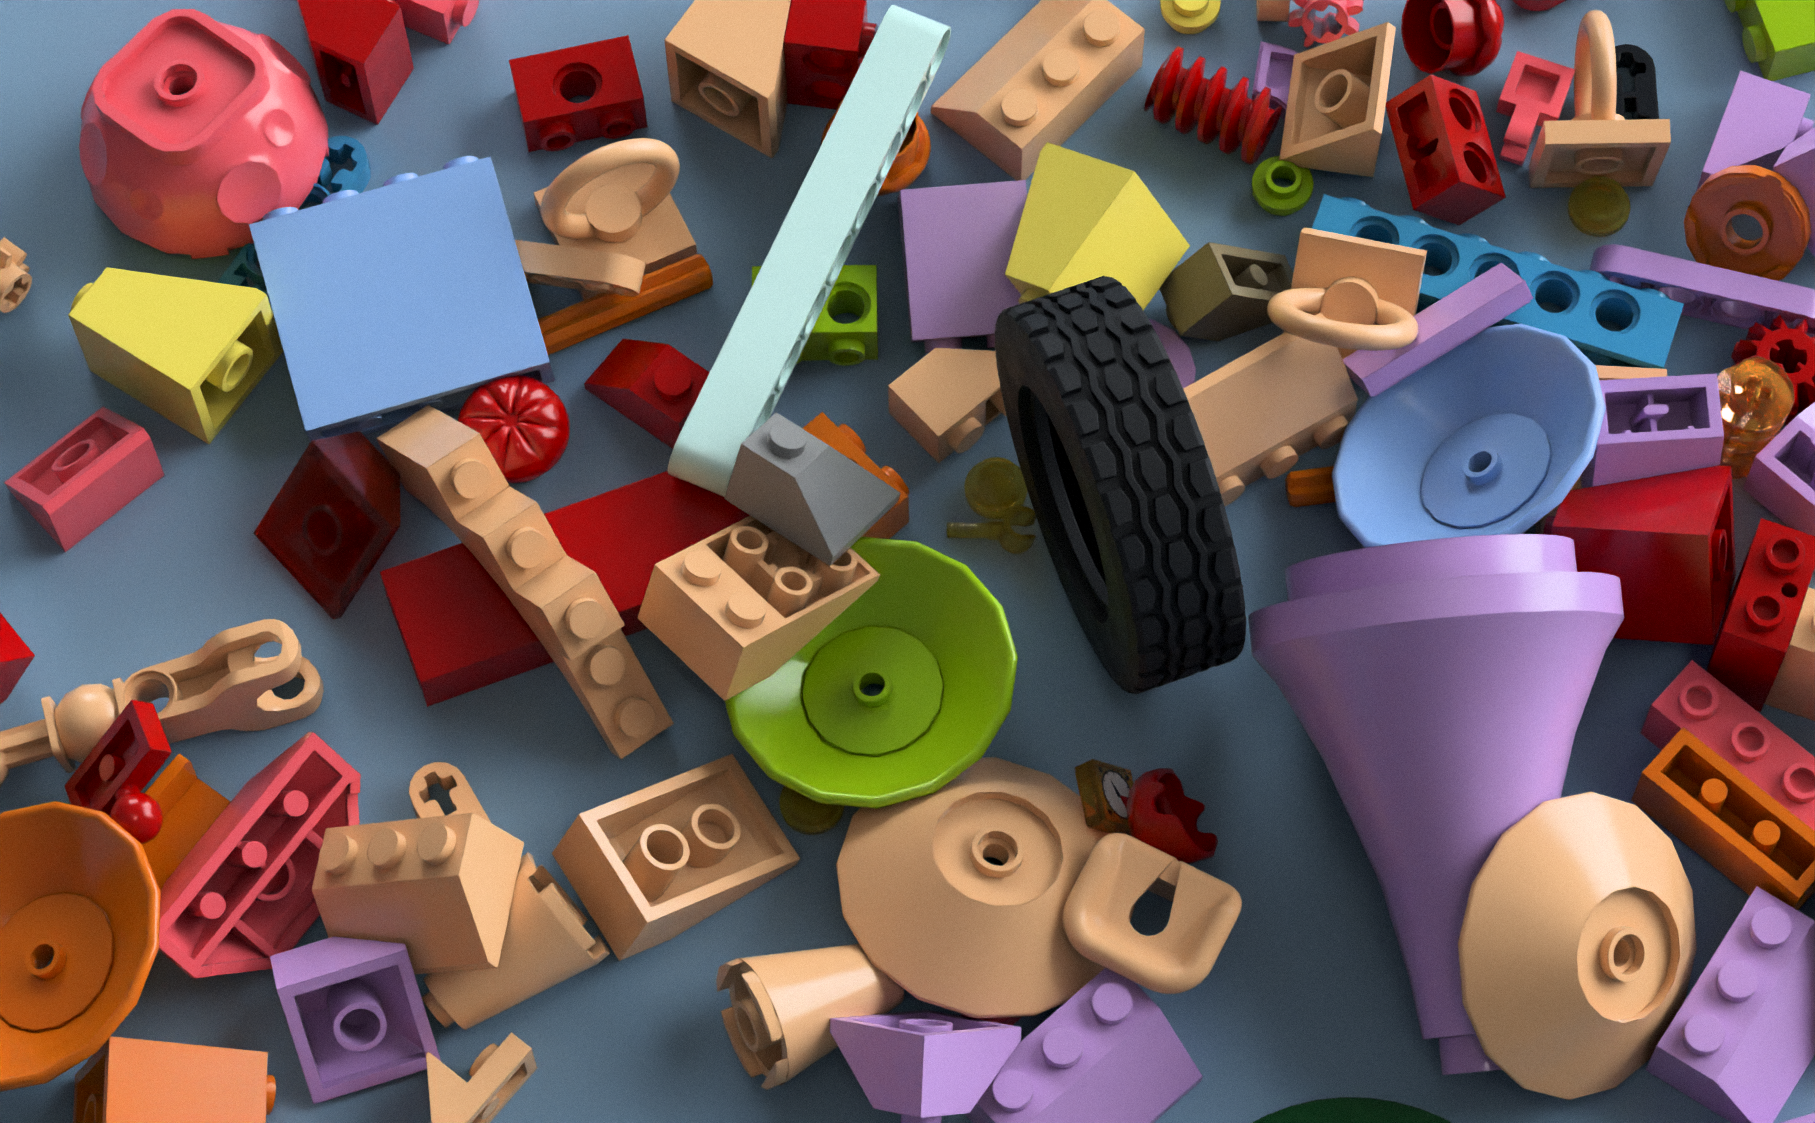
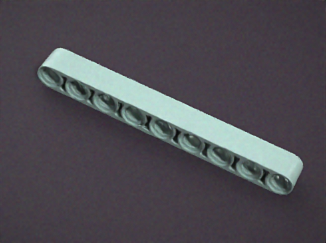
[668,5,951,497]

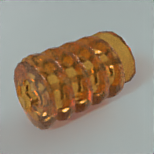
[1717,356,1795,479]

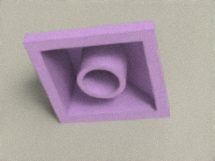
[270,936,441,1104]
[830,1010,1021,1123]

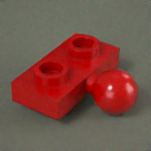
[64,700,172,844]

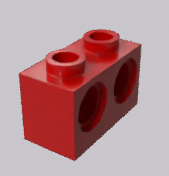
[784,0,878,110]
[1385,74,1506,225]

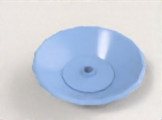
[1331,324,1606,548]

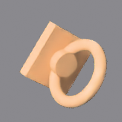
[1529,10,1671,188]
[534,138,697,300]
[1267,227,1427,359]

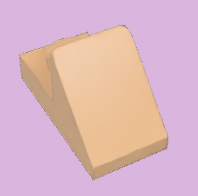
[426,1032,537,1123]

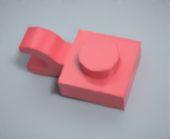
[1496,51,1576,166]

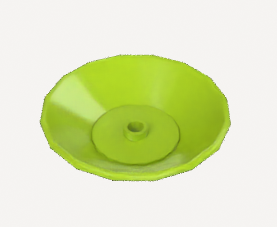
[724,537,1018,809]

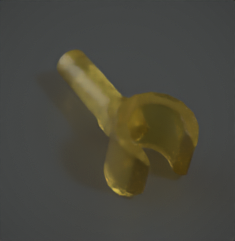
[946,506,1037,554]

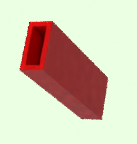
[379,471,750,707]

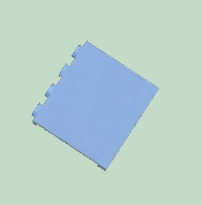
[249,156,555,449]

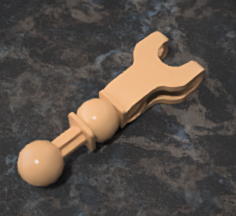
[0,619,324,787]

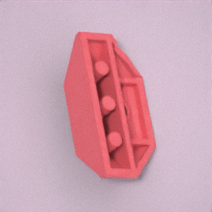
[159,732,361,979]

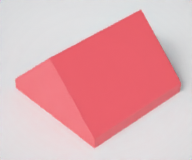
[4,406,164,552]

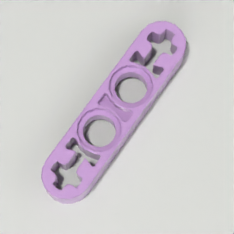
[1590,244,1815,337]

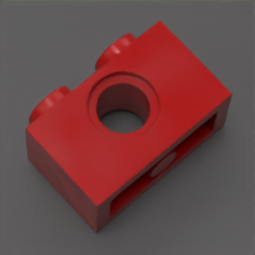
[509,35,648,152]

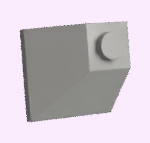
[724,412,901,566]

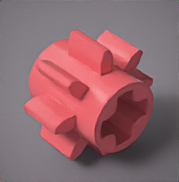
[1288,0,1364,48]

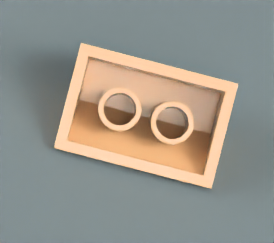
[931,0,1145,181]
[1183,313,1358,506]
[312,812,524,975]

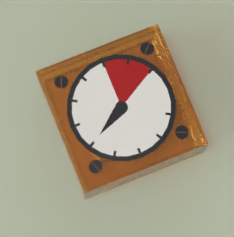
[1075,759,1134,836]

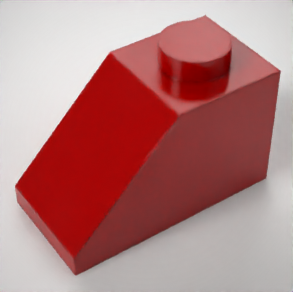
[584,338,710,449]

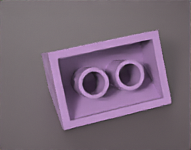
[1645,886,1815,1123]
[965,968,1203,1123]

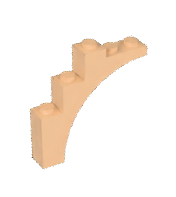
[376,405,674,759]

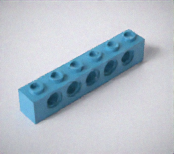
[1312,194,1684,369]

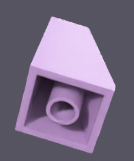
[897,180,1027,353]

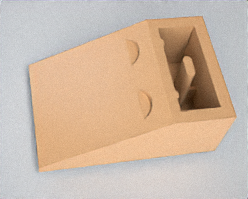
[638,516,880,701]

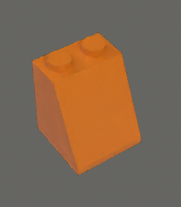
[73,1036,276,1123]

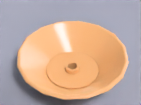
[836,757,1135,1018]
[1458,791,1697,1100]

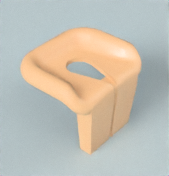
[1063,833,1242,994]

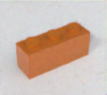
[1631,727,1815,910]

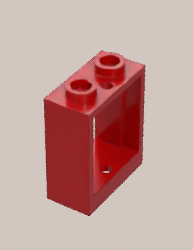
[1706,518,1815,712]

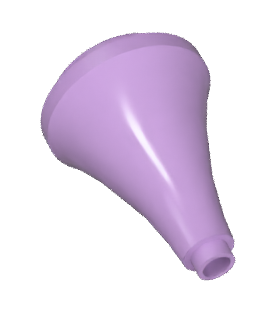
[1248,534,1624,1075]

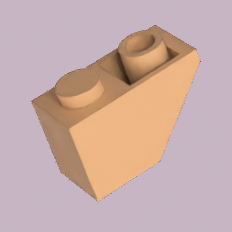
[888,348,1006,463]

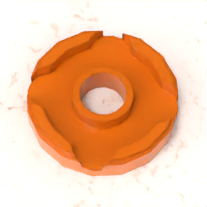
[1684,165,1811,281]

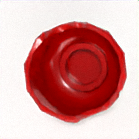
[1126,768,1218,864]

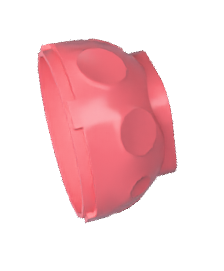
[79,9,329,259]

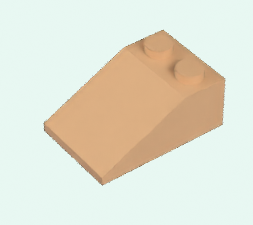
[552,754,800,961]

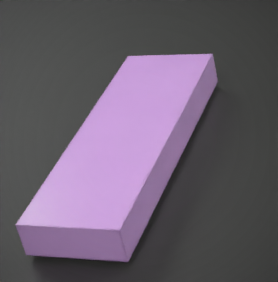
[1343,263,1533,397]

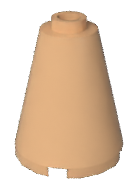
[422,852,610,1030]
[716,944,904,1090]

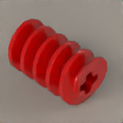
[1144,46,1282,165]

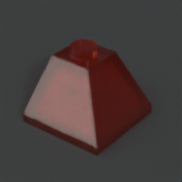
[253,431,401,619]

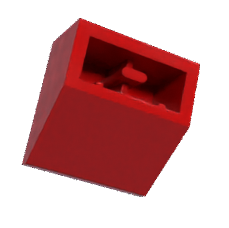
[296,0,414,125]

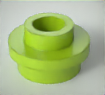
[1251,156,1314,216]

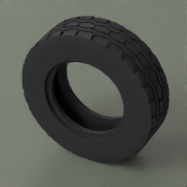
[995,276,1246,694]

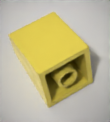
[1005,142,1190,311]
[68,267,283,444]

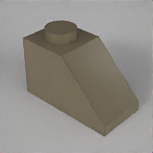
[1159,242,1293,341]

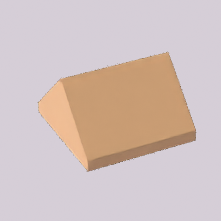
[1279,22,1396,177]

